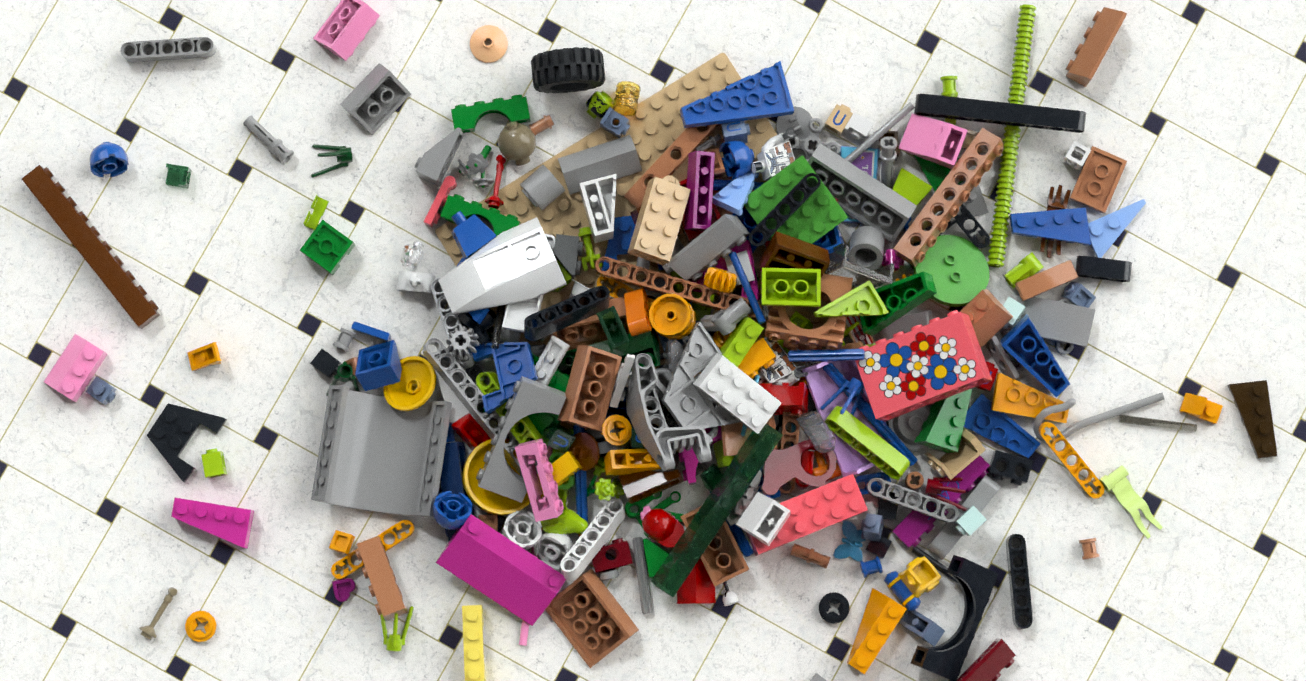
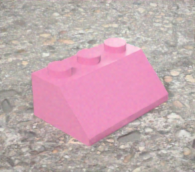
[313,0,380,61]
[44,334,108,402]

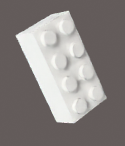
[693,353,781,434]

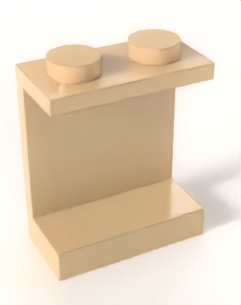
[925,428,986,480]

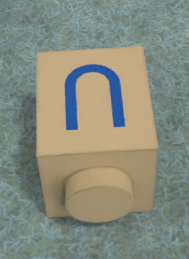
[824,104,853,136]

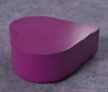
[332,578,356,602]

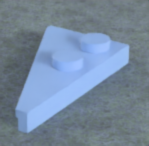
[712,170,759,216]
[1088,199,1146,258]

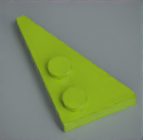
[813,280,888,317]

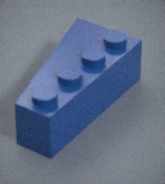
[1000,314,1070,398]

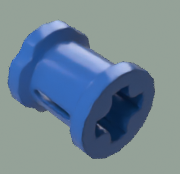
[859,556,883,578]

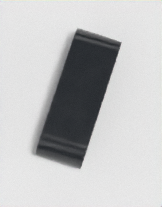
[1075,256,1132,282]

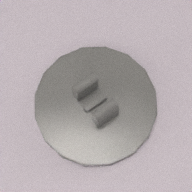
[776,106,814,144]

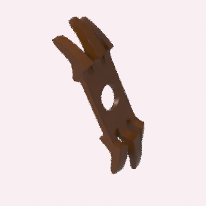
[1040,185,1071,258]

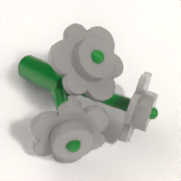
[457,145,494,188]

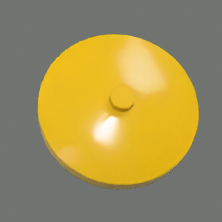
[463,438,538,516]

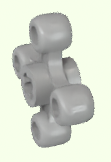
[786,118,841,161]

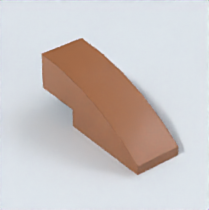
[1015,260,1078,301]

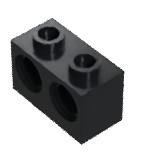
[988,450,1033,486]

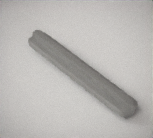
[632,537,652,614]

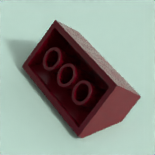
[957,639,1016,681]

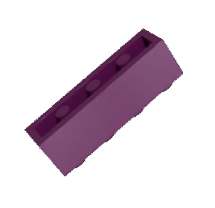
[684,151,715,232]

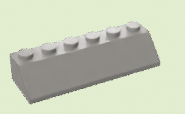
[808,143,917,243]

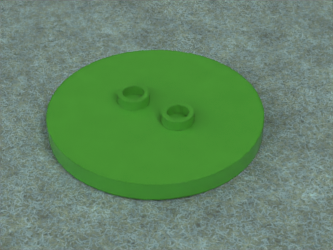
[914,235,989,307]

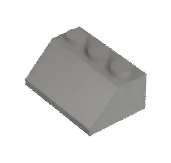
[340,63,411,135]

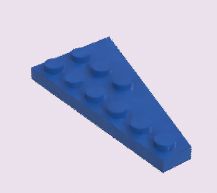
[680,61,794,128]

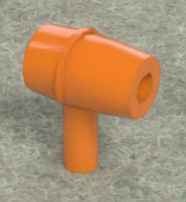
[813,451,841,482]

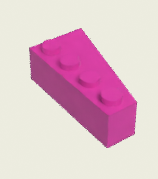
[171,498,254,549]

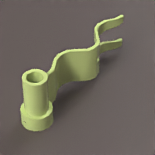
[1099,465,1163,539]

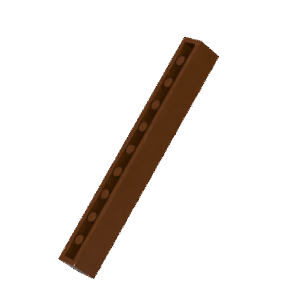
[22,165,160,329]

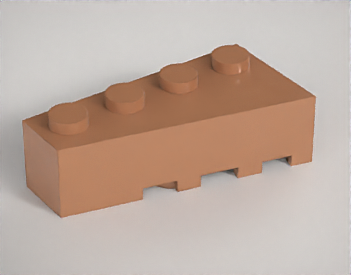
[355,536,408,620]

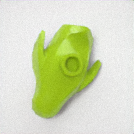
[540,506,589,537]

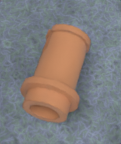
[529,115,555,136]

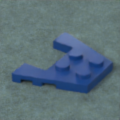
[602,216,664,275]
[472,342,538,414]

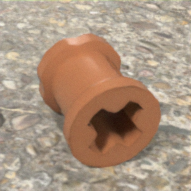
[905,471,924,489]
[1079,538,1100,560]

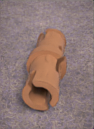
[790,543,831,569]

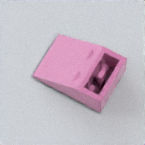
[899,113,968,169]

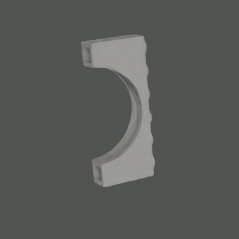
[476,376,566,503]

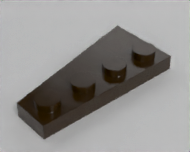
[1227,380,1277,459]

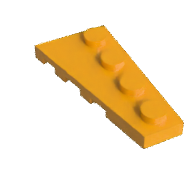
[991,372,1069,423]

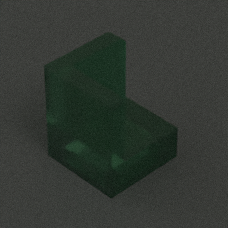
[166,163,192,189]

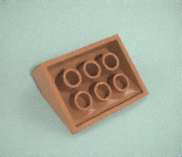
[545,569,639,668]

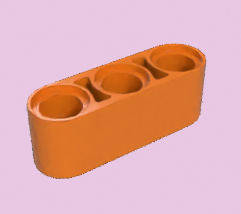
[624,287,651,336]

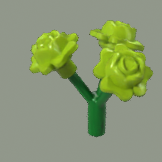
[575,456,624,501]

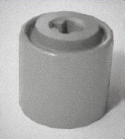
[520,165,565,210]
[848,226,885,271]

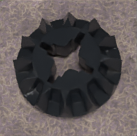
[818,592,850,623]

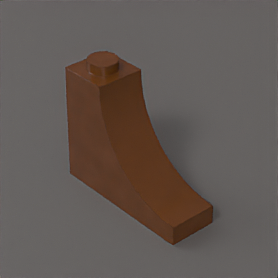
[618,469,684,504]

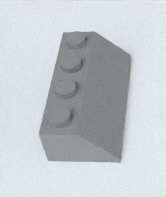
[667,214,750,282]

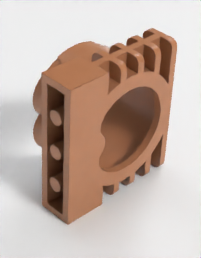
[765,274,853,350]

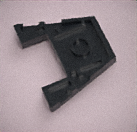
[147,403,227,482]

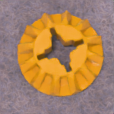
[601,415,632,446]
[185,611,217,642]

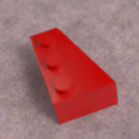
[759,382,809,416]

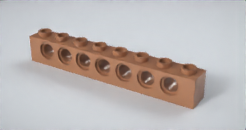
[894,128,1004,267]

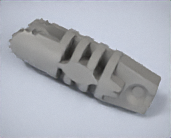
[733,468,762,516]

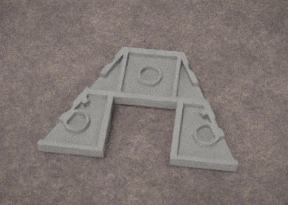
[661,322,740,429]

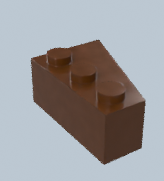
[759,231,830,278]

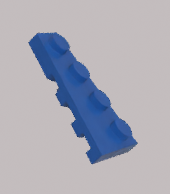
[1009,207,1091,246]
[964,394,1041,459]

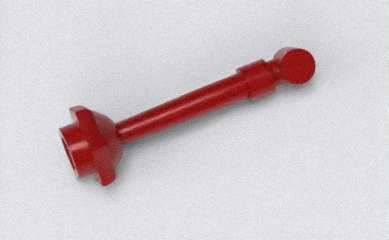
[485,155,506,209]

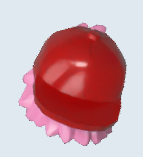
[640,506,685,547]

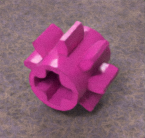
[881,249,904,271]

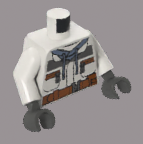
[751,127,797,181]
[753,337,808,386]

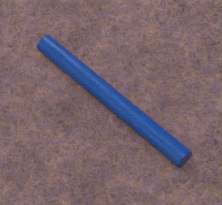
[729,252,766,324]

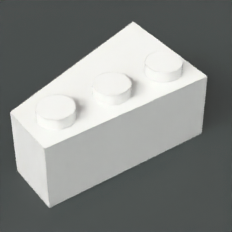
[579,174,617,243]

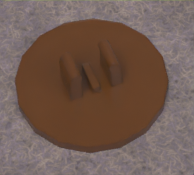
[568,432,600,471]

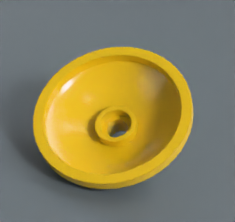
[383,356,436,411]

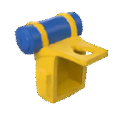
[884,556,941,611]

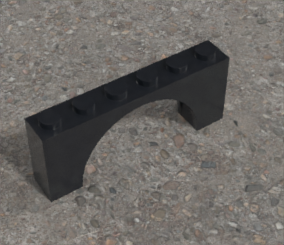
[911,555,998,681]

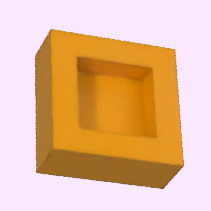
[329,530,355,555]

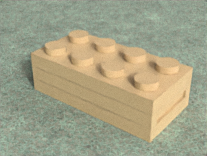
[628,175,691,265]

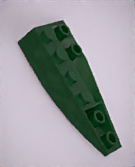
[557,327,660,376]

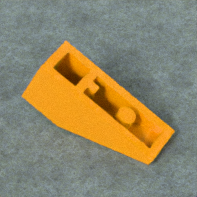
[604,449,661,475]

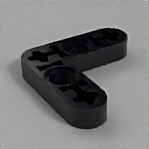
[924,203,990,248]

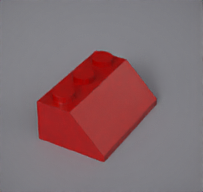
[676,545,716,604]

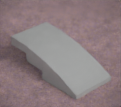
[1009,294,1095,348]

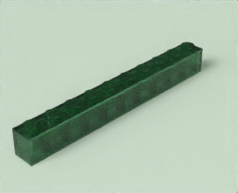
[651,424,783,597]

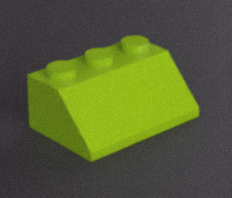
[761,268,821,307]

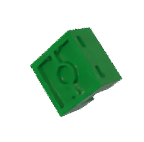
[300,219,355,275]

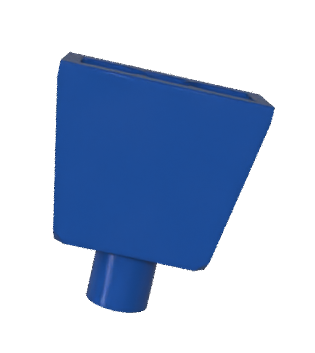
[451,211,496,260]

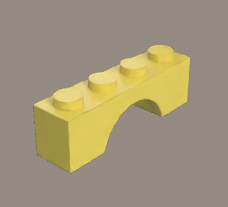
[462,605,486,681]

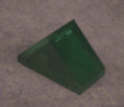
[597,306,630,349]

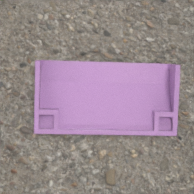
[802,360,888,477]

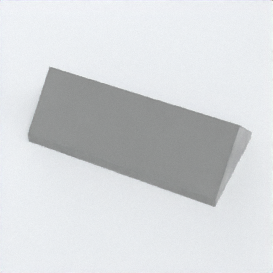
[558,135,642,195]

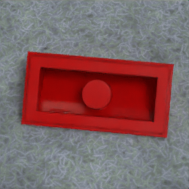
[451,413,491,451]

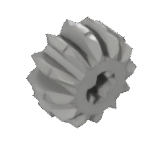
[446,326,480,360]

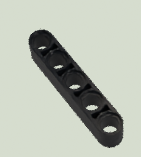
[749,173,821,246]
[524,286,610,341]
[1006,534,1033,629]

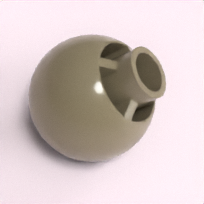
[498,122,536,166]

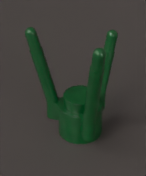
[311,144,353,177]
[326,361,360,396]

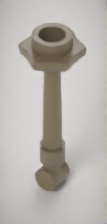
[139,587,177,640]

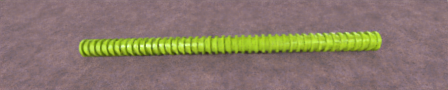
[987,4,1036,268]

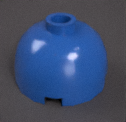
[719,140,755,180]
[90,142,129,177]
[433,491,473,530]

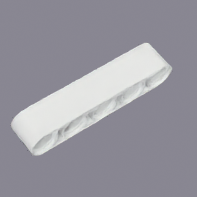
[560,498,625,581]

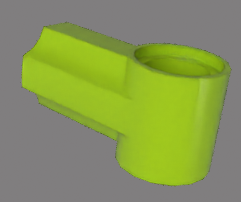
[1004,252,1044,289]

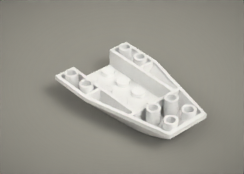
[438,217,567,315]

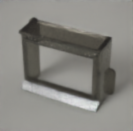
[824,243,895,289]

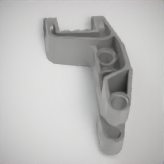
[624,353,711,471]

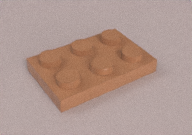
[1069,146,1127,214]

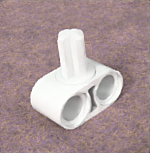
[397,271,435,295]

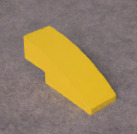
[538,451,582,499]

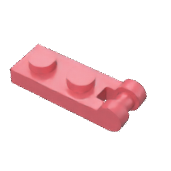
[424,176,457,227]

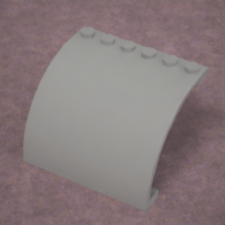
[311,385,452,517]

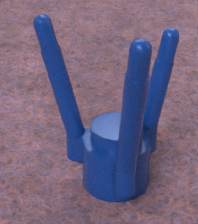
[820,377,865,416]

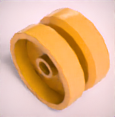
[649,294,696,340]

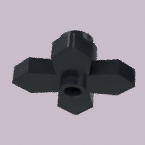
[457,308,499,345]

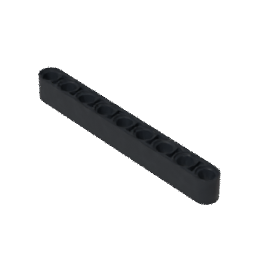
[914,94,1086,133]

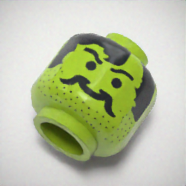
[586,90,614,119]

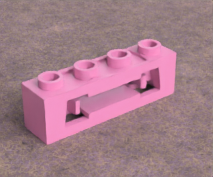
[515,438,564,522]

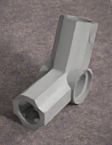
[701,298,752,336]

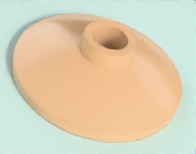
[470,25,508,63]

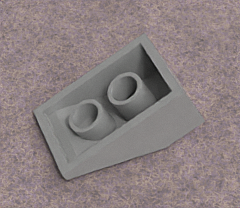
[415,128,464,187]

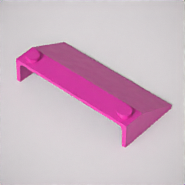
[435,514,566,626]

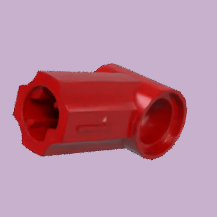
[795,450,814,489]

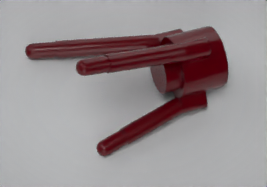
[925,477,967,511]

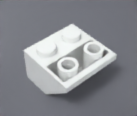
[736,492,791,547]

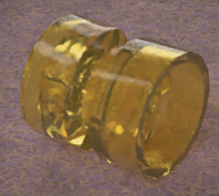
[612,81,641,116]

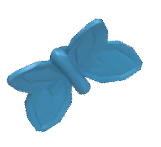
[833,520,866,561]

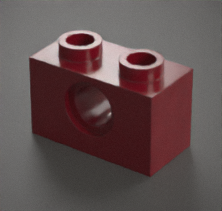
[592,538,633,573]

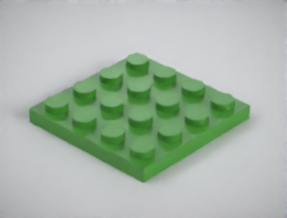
[744,155,848,244]

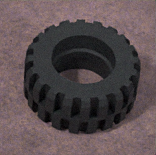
[531,47,606,93]

